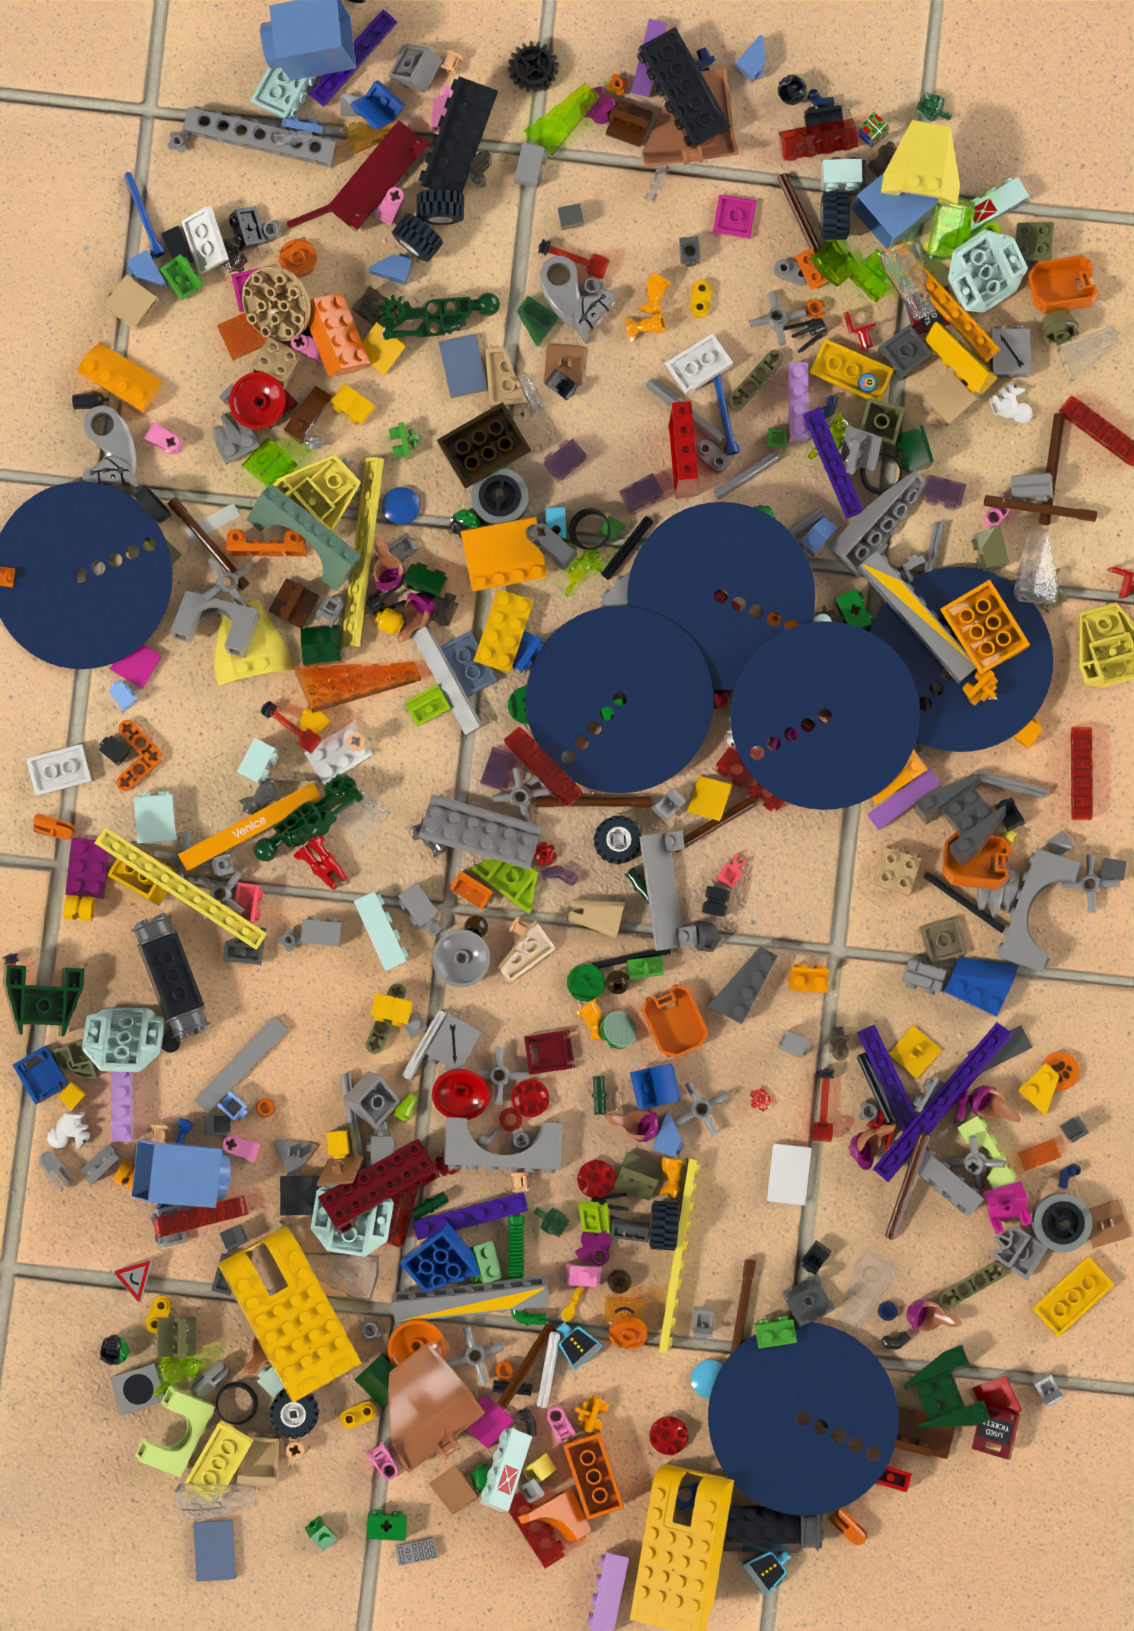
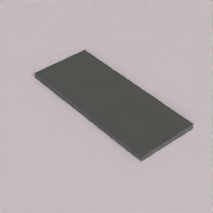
[967,1025,1033,1073]

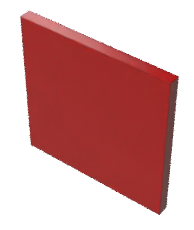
[972,1375,1022,1415]

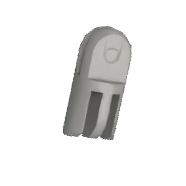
[39,1151,76,1192]
[192,1359,232,1397]

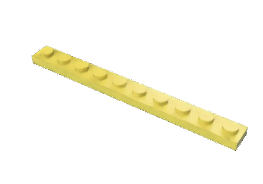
[341,457,384,647]
[94,827,267,950]
[659,1158,700,1353]

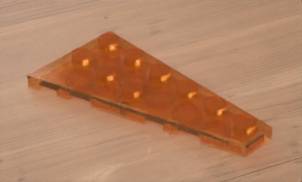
[294,662,421,713]

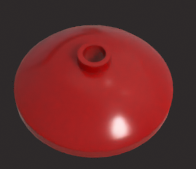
[229,372,286,430]
[432,1069,490,1120]

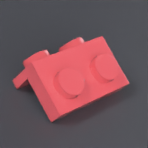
[233,882,264,924]

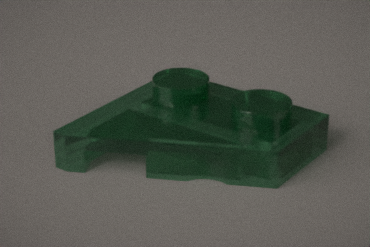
[517,295,559,347]

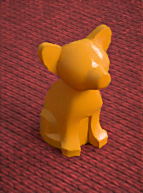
[639,272,671,315]
[625,313,666,342]
[576,999,603,1041]
[660,1157,685,1198]

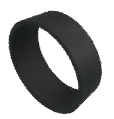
[860,453,902,495]
[134,484,172,523]
[569,508,611,550]
[216,1382,258,1425]

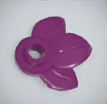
[579,86,617,124]
[953,1090,970,1124]
[575,1231,611,1266]

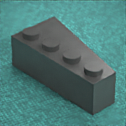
[707,947,778,1024]

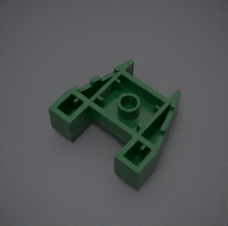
[3,965,85,1036]
[903,1345,991,1429]

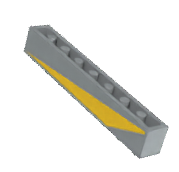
[858,551,976,684]
[392,1276,550,1323]

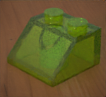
[849,249,905,303]
[242,438,298,488]

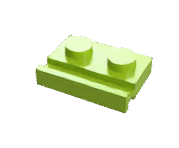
[404,684,451,727]
[579,1201,611,1233]

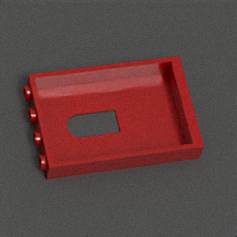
[668,401,699,499]

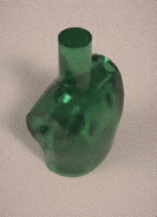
[916,92,952,121]
[534,1207,570,1238]

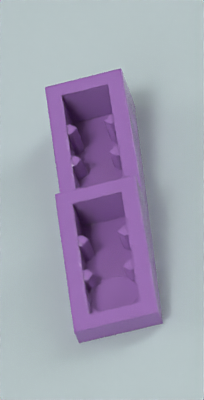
[631,19,668,98]
[867,768,941,830]

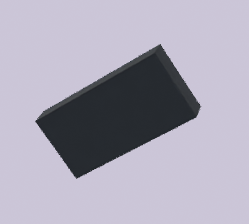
[161,226,194,263]

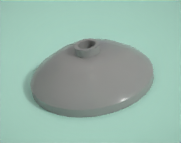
[432,929,490,987]

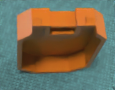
[1027,255,1099,314]
[942,832,1011,890]
[641,984,708,1058]

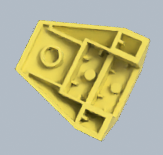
[881,120,960,205]
[273,454,361,532]
[214,600,293,686]
[1079,602,1134,688]

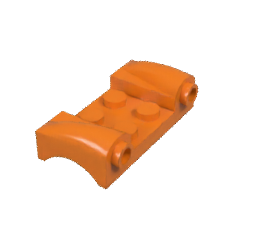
[226,529,307,557]

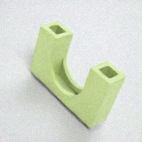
[135,1385,215,1477]

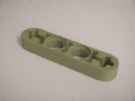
[728,350,783,411]
[366,983,406,1054]
[938,1261,1006,1308]

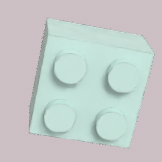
[821,159,862,193]
[237,738,279,785]

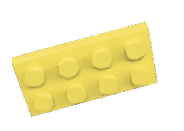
[183,1420,254,1505]

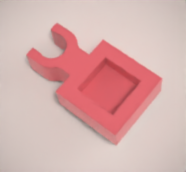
[716,853,747,890]

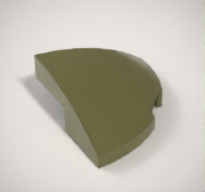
[51,1039,98,1079]

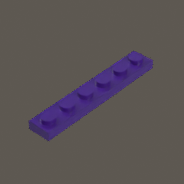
[309,9,397,108]
[802,406,863,519]
[857,1024,917,1132]
[413,1192,529,1240]

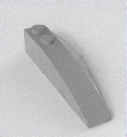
[828,471,927,578]

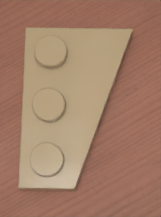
[485,348,528,407]
[498,920,556,983]

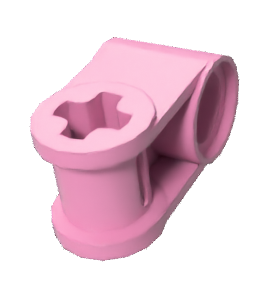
[374,187,404,226]
[291,334,322,363]
[144,422,182,454]
[983,492,1013,528]
[222,1135,261,1162]
[547,1405,577,1444]
[366,1441,399,1480]

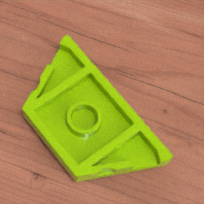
[471,858,538,914]

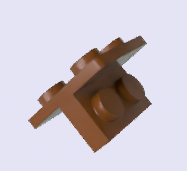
[606,100,653,147]
[269,578,319,629]

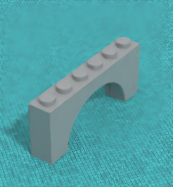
[997,848,1082,974]
[443,1117,563,1173]

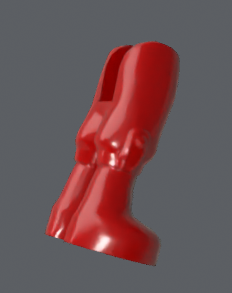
[293,836,347,890]

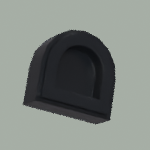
[161,1030,181,1053]

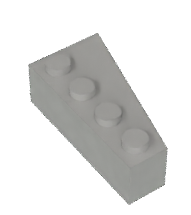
[906,1147,984,1217]

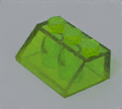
[926,197,975,260]

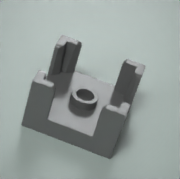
[877,324,933,381]
[781,1274,835,1328]

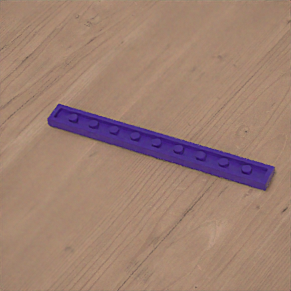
[873,1022,1013,1182]

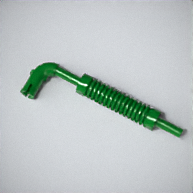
[507,1193,546,1326]

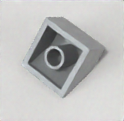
[388,44,443,93]
[343,1071,401,1129]

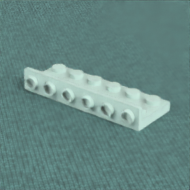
[250,67,316,119]

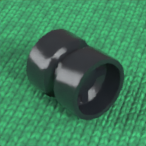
[701,886,731,917]

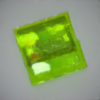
[809,240,859,287]

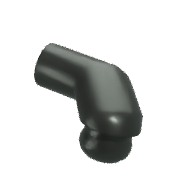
[881,1331,911,1350]
[518,1408,537,1437]

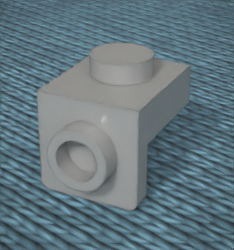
[899,555,926,583]
[652,788,686,822]
[693,1306,714,1338]
[1032,1371,1064,1407]

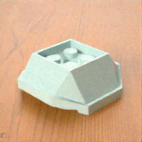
[948,229,1028,313]
[82,1007,165,1072]
[310,1184,394,1257]

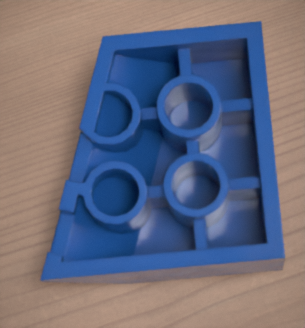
[942,957,1019,1017]
[400,1222,481,1293]

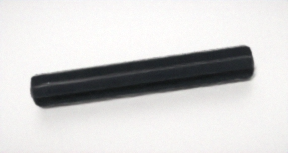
[601,516,653,580]
[857,1053,896,1125]

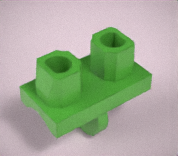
[389,422,421,460]
[627,956,664,979]

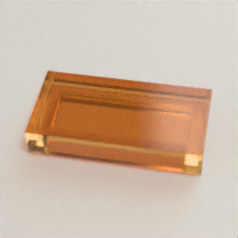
[1017,1139,1061,1171]

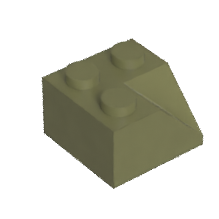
[859,398,905,448]
[971,525,1009,572]

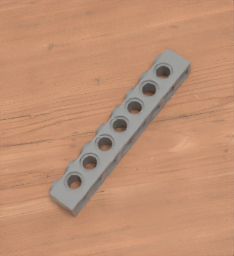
[183,106,337,168]

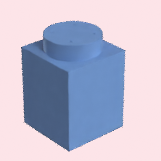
[260,0,356,81]
[852,173,943,251]
[131,1140,231,1208]

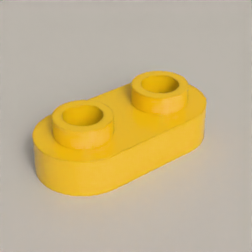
[690,279,711,318]
[146,1295,172,1334]
[340,1401,377,1429]

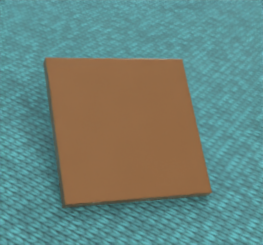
[544,344,585,385]
[317,1156,363,1186]
[1089,1200,1130,1248]
[429,1465,479,1515]

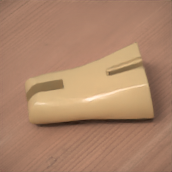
[568,899,625,939]

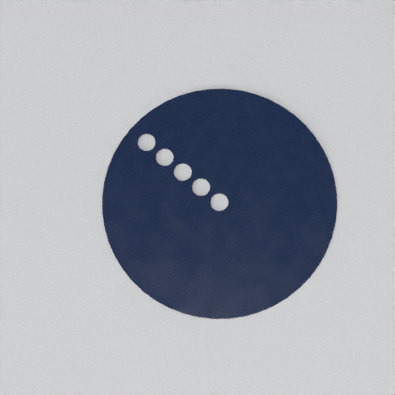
[0,482,173,669]
[627,502,815,690]
[870,567,1053,752]
[526,606,714,793]
[730,621,920,810]
[708,1322,899,1515]

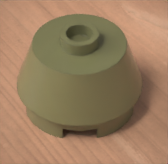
[1042,310,1079,346]

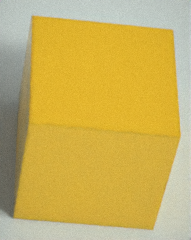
[58,1081,88,1110]

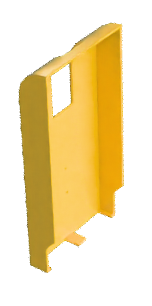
[218,1226,362,1402]
[630,1463,734,1631]

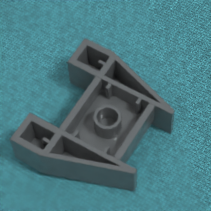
[914,775,1006,867]

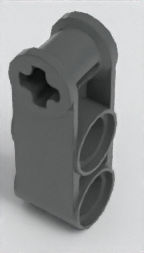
[526,523,577,570]

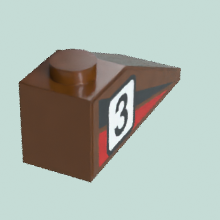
[284,386,332,444]

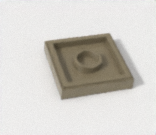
[919,917,967,964]

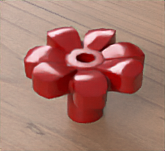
[533,842,557,866]
[435,1152,455,1176]

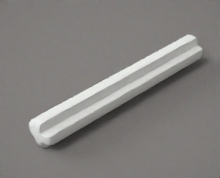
[402,1010,447,1080]
[537,1332,560,1408]

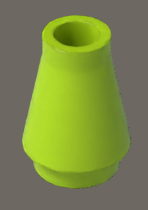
[393,1093,419,1123]

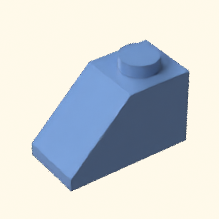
[735,35,765,82]
[127,250,168,288]
[369,253,413,285]
[799,516,838,557]
[652,1113,683,1157]

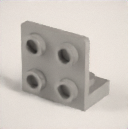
[912,1076,945,1113]

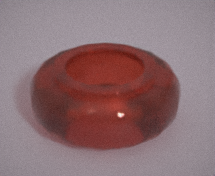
[499,1108,523,1132]

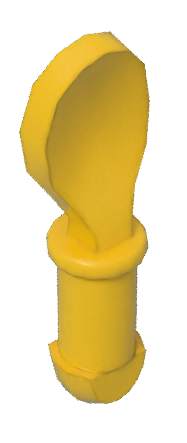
[561,1286,584,1322]

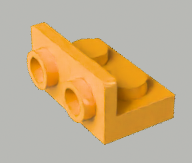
[789,964,830,993]

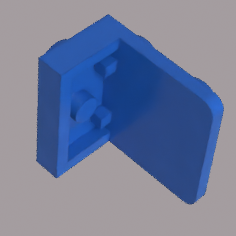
[351,80,406,130]
[512,630,543,674]
[630,1064,680,1110]

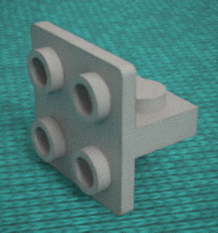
[840,425,882,475]

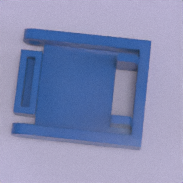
[13,1045,69,1105]

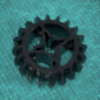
[508,41,559,93]

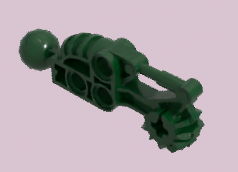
[378,292,500,340]
[254,773,363,862]

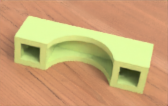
[956,1115,1017,1189]

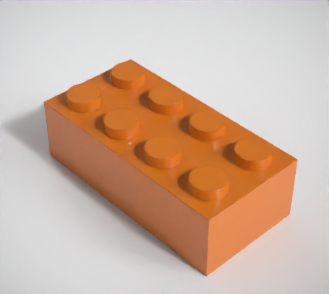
[308,293,370,377]
[563,1431,624,1520]

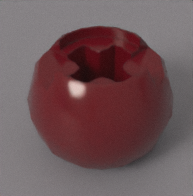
[713,690,730,709]

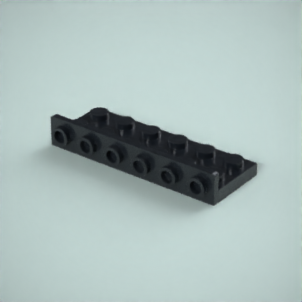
[637,27,731,149]
[418,76,498,193]

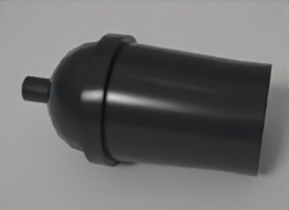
[72,391,109,410]

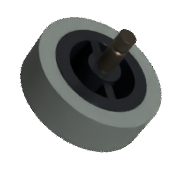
[471,468,529,525]
[1032,1193,1092,1252]

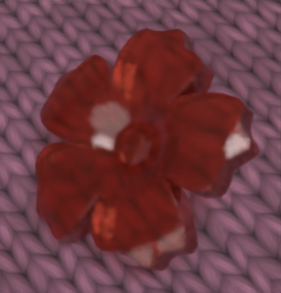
[750,1088,771,1111]

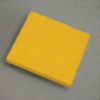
[362,322,406,376]
[687,776,732,821]
[888,1025,942,1079]

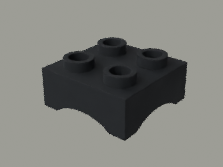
[280,1176,320,1216]

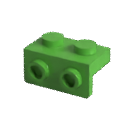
[159,254,203,301]
[469,1240,503,1284]
[754,1315,797,1349]

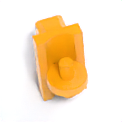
[962,670,998,706]
[575,1394,609,1433]

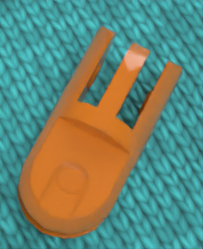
[33,814,75,840]
[828,1507,867,1545]

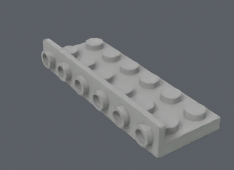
[419,794,542,869]

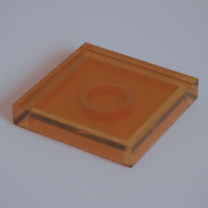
[217,313,266,360]

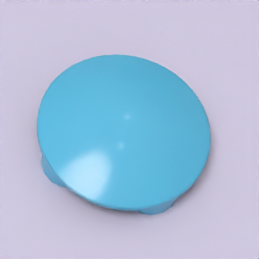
[691,1360,723,1399]

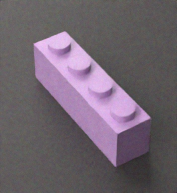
[787,363,809,442]
[111,1071,134,1142]
[587,1550,629,1631]

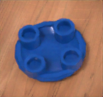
[382,487,420,525]

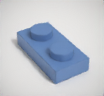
[281,116,323,134]

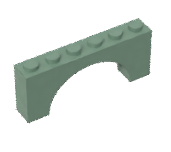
[247,483,362,591]

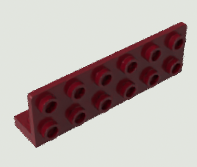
[327,120,430,232]
[318,1139,440,1236]

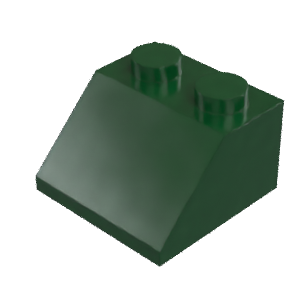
[896,425,934,474]
[403,562,448,601]
[300,625,343,667]
[354,1352,395,1407]

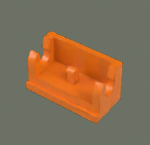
[450,871,493,910]

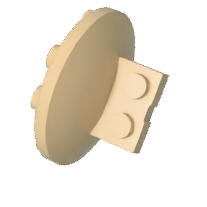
[242,266,311,341]

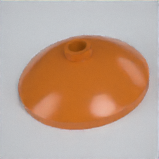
[387,1319,446,1368]

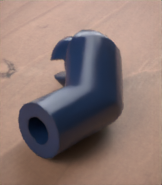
[808,89,834,108]
[821,395,838,419]
[1058,1164,1081,1189]

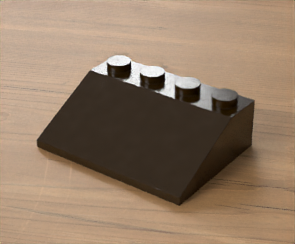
[437,402,531,489]

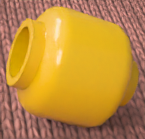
[375,608,405,636]

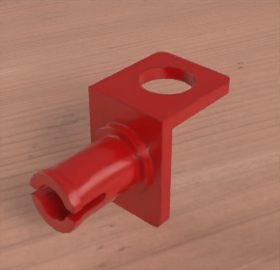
[843,312,876,350]
[1107,567,1134,599]
[866,1110,893,1152]

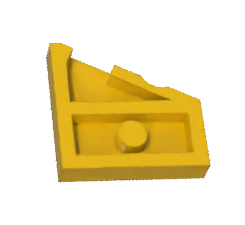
[1018,1062,1060,1115]

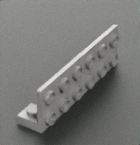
[640,830,699,951]

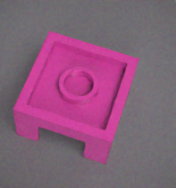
[983,1181,1032,1235]

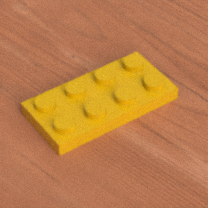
[809,339,894,401]
[474,589,534,673]
[1031,1256,1115,1338]

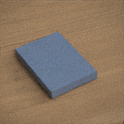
[439,334,488,398]
[440,630,498,697]
[193,1519,236,1582]

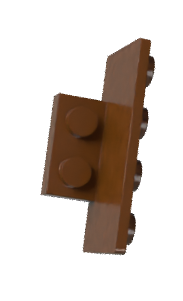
[894,1406,955,1459]

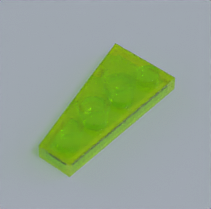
[524,83,600,156]

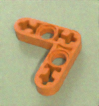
[116,720,163,792]

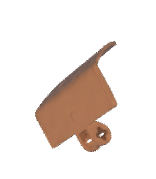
[641,68,739,167]
[388,1343,485,1473]

